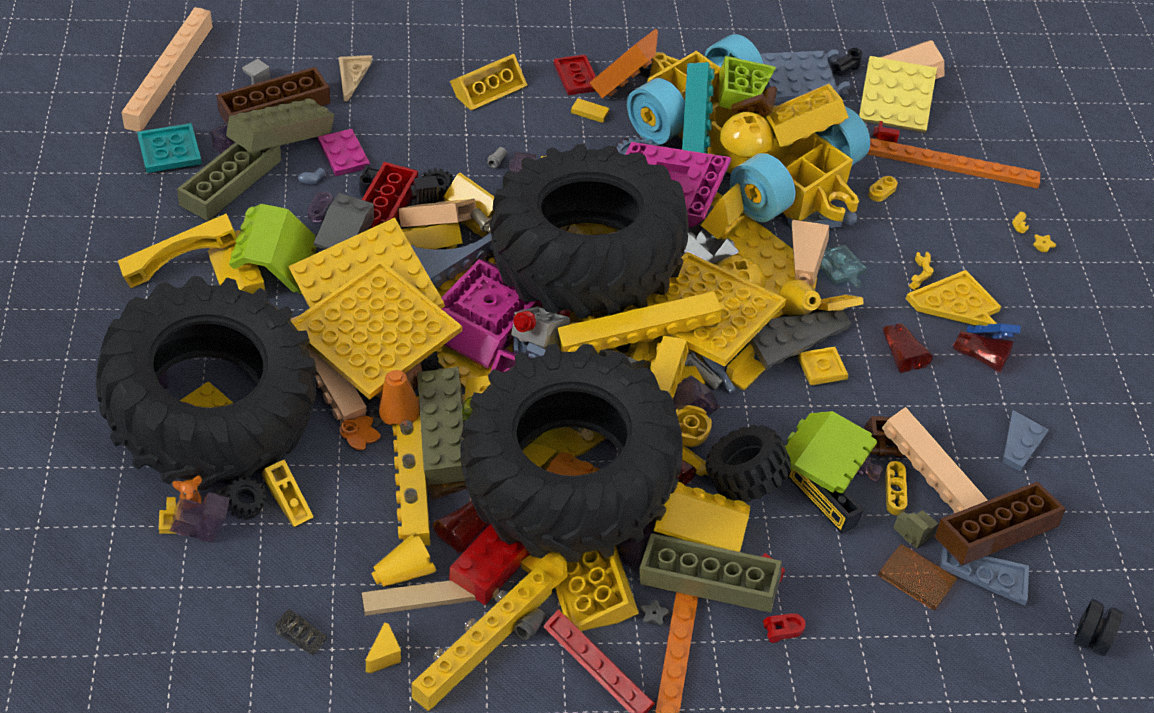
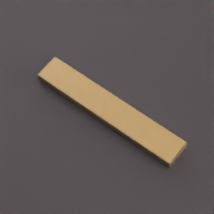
[362,581,499,616]

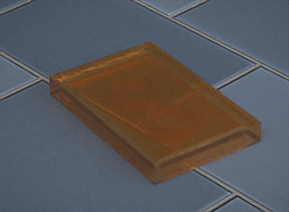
[878,544,957,611]

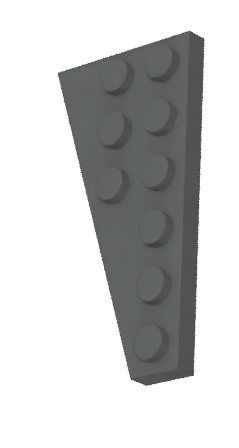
[749,310,851,370]

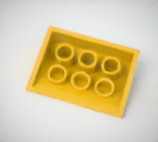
[764,84,849,147]
[654,482,751,552]
[555,545,639,631]

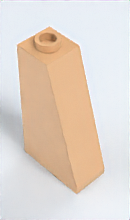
[398,198,476,227]
[792,220,829,285]

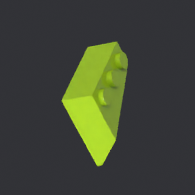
[719,56,776,109]

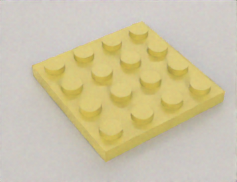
[859,56,937,133]

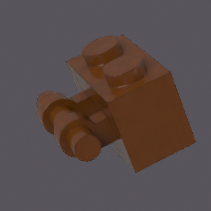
[864,416,903,457]

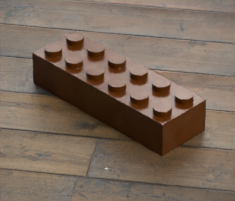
[216,67,330,126]
[935,481,1066,566]

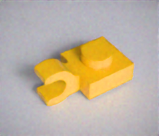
[159,497,182,534]

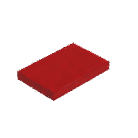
[553,54,596,95]

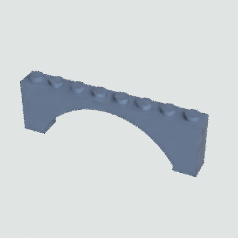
[411,233,493,288]

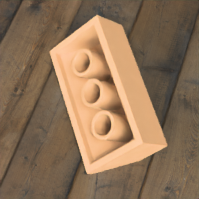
[880,40,945,79]

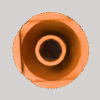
[379,370,420,426]

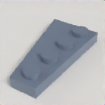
[940,546,1029,606]

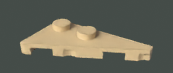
[339,55,372,101]

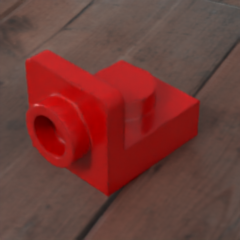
[873,121,900,143]

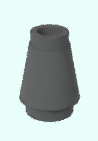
[514,609,546,640]

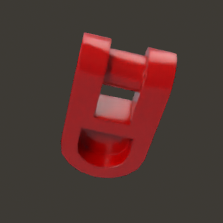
[763,613,806,643]

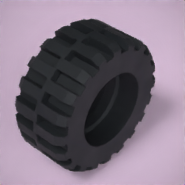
[705,425,791,502]

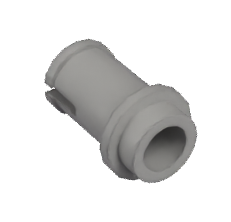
[487,147,507,168]

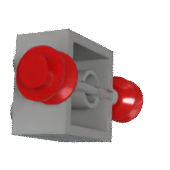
[511,306,571,348]

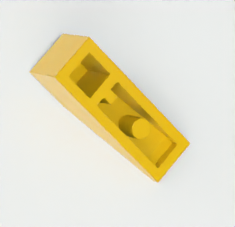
[261,460,313,527]

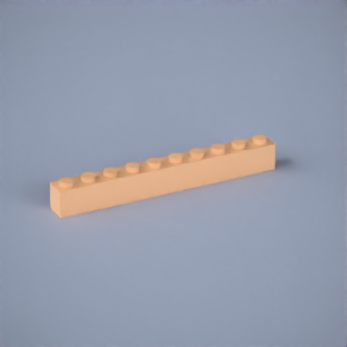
[122,7,212,132]

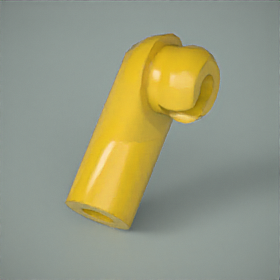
[1012,212,1029,233]

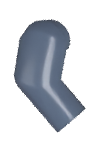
[298,168,325,185]

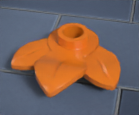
[339,416,381,450]

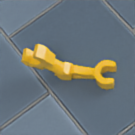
[908,252,934,291]

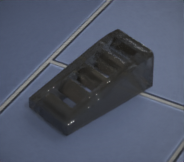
[275,609,327,655]

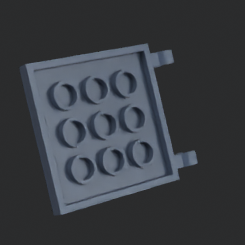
[760,50,850,102]

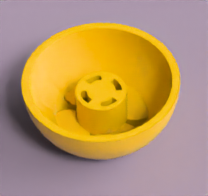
[720,112,774,157]
[716,256,765,288]

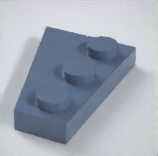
[1002,410,1049,472]

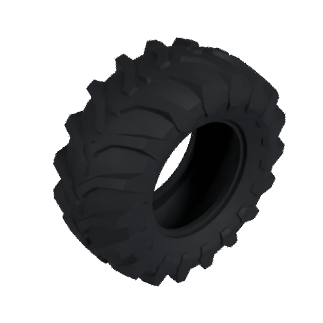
[490,144,688,318]
[96,276,316,490]
[460,343,683,563]

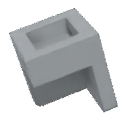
[242,59,270,84]

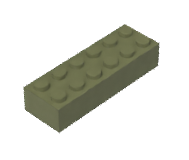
[226,99,335,152]
[177,142,281,221]
[417,367,465,486]
[640,533,782,613]

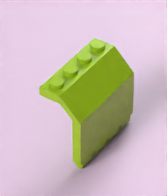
[229,204,317,294]
[784,411,877,493]

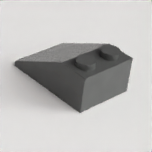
[314,193,374,249]

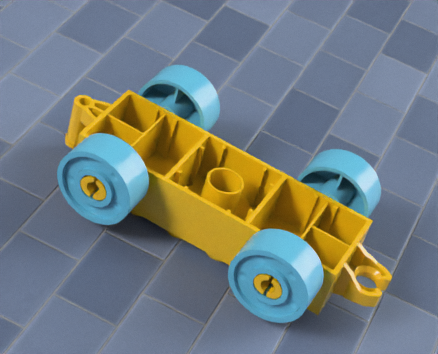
[627,34,870,222]

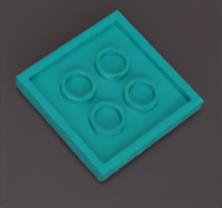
[137,123,202,173]

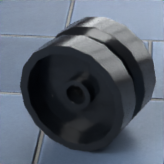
[1073,599,1123,657]

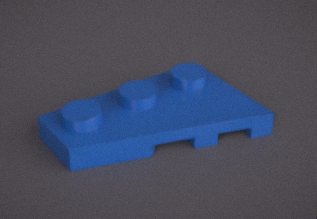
[967,323,1021,341]

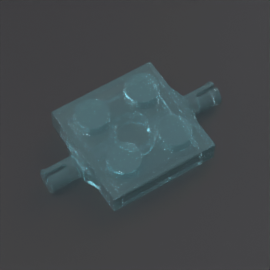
[820,244,867,288]

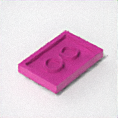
[318,129,370,176]

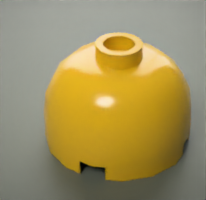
[676,405,712,447]

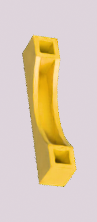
[118,213,237,288]

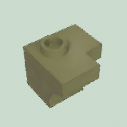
[893,510,938,549]

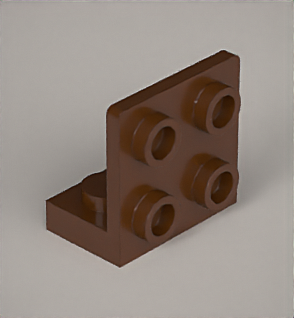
[731,86,777,117]

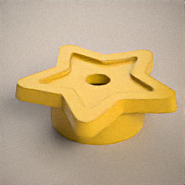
[1033,234,1056,252]

